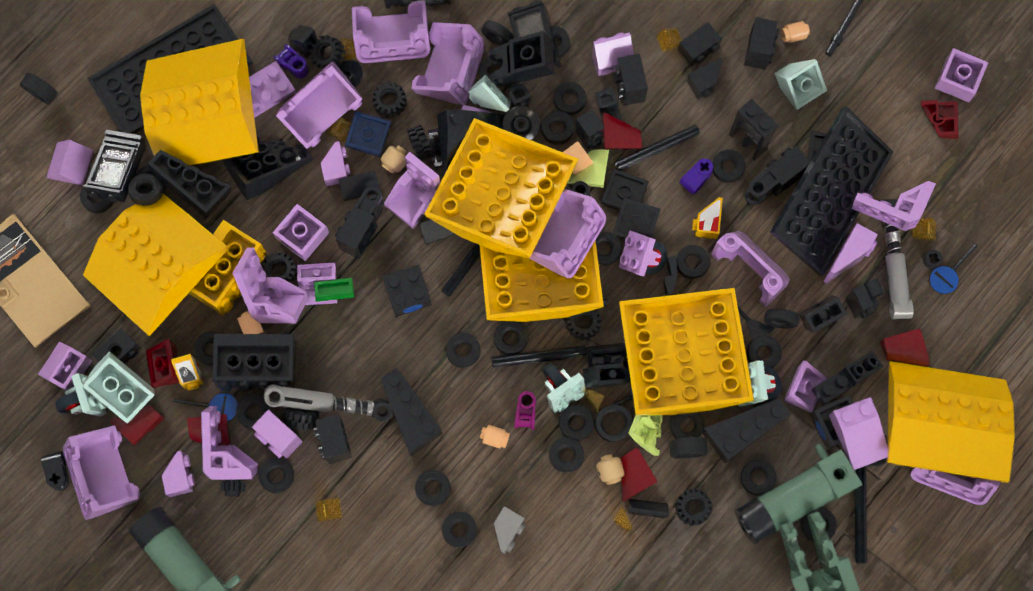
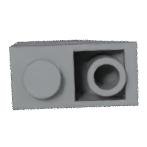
[494,506,526,555]

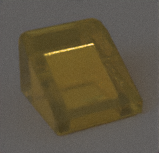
[656,28,682,51]
[340,38,357,60]
[327,117,351,142]
[913,218,936,240]
[584,389,604,413]
[315,498,342,522]
[613,506,632,532]

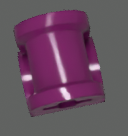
[515,391,536,430]

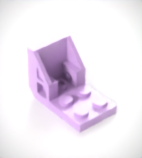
[249,61,296,118]
[384,152,440,229]
[852,181,936,231]
[233,248,309,323]
[201,406,258,480]

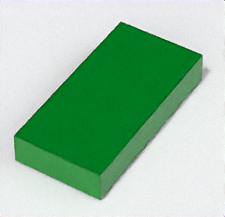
[314,278,354,302]

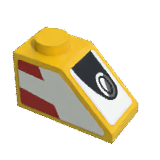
[692,197,723,239]
[171,354,204,390]

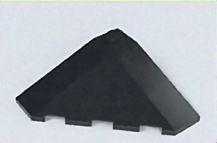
[437,110,505,177]
[222,137,313,200]

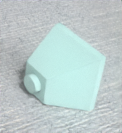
[775,59,827,110]
[468,75,510,112]

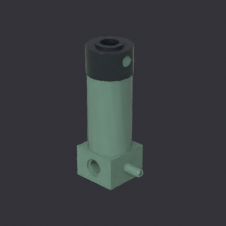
[735,444,862,544]
[129,507,241,591]

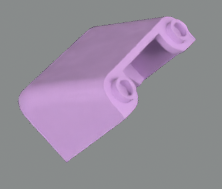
[352,0,430,63]
[411,23,485,105]
[276,62,363,148]
[529,189,606,278]
[711,231,789,307]
[63,425,140,520]
[911,467,1000,505]

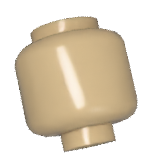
[381,145,407,174]
[596,454,625,485]

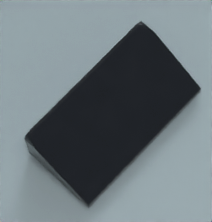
[339,171,380,201]
[419,220,455,245]
[587,343,627,367]
[628,499,669,519]

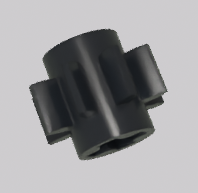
[220,479,246,497]

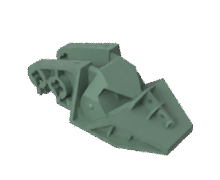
[780,511,860,591]

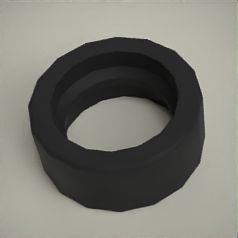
[19,72,58,105]
[595,404,632,442]
[669,437,708,459]

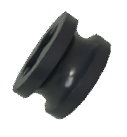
[923,250,943,269]

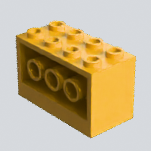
[188,220,267,316]

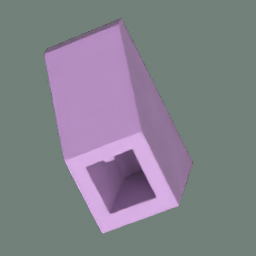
[321,141,351,186]
[162,451,195,497]

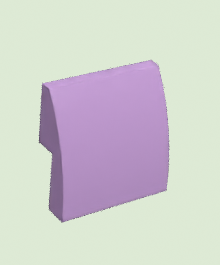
[297,263,338,305]

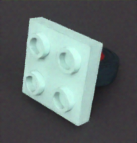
[738,361,782,407]
[543,363,586,413]
[55,373,107,417]

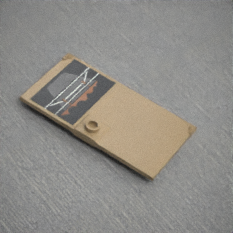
[0,214,90,348]

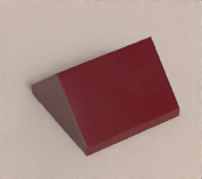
[146,339,180,388]

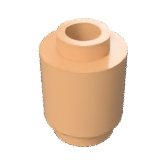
[781,21,810,43]
[480,424,510,449]

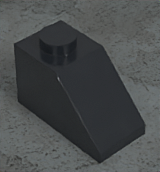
[288,25,317,58]
[687,58,723,99]

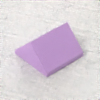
[47,140,94,186]
[784,361,827,413]

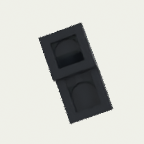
[595,88,622,123]
[663,256,677,296]

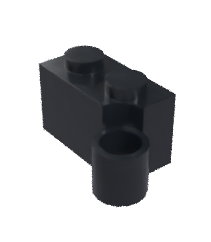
[845,278,885,319]
[583,355,631,389]

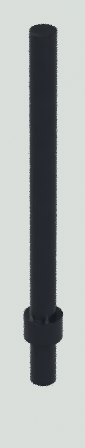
[825,0,864,57]

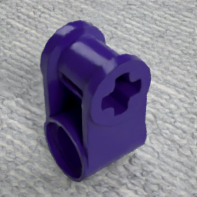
[273,44,309,79]
[679,158,713,195]

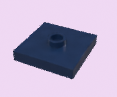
[345,111,391,157]

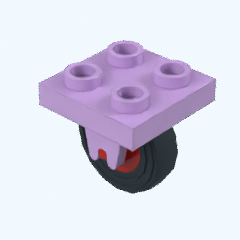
[618,231,667,276]

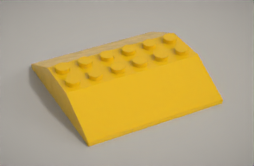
[140,39,258,166]
[424,118,578,258]
[83,194,229,336]
[480,211,604,322]
[619,288,754,415]
[887,361,1015,483]

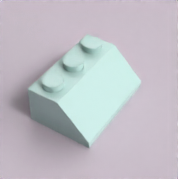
[82,352,155,424]

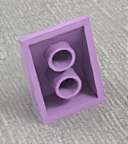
[823,223,878,283]
[829,397,887,470]

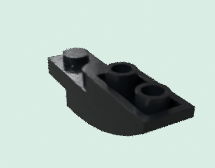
[811,351,884,406]

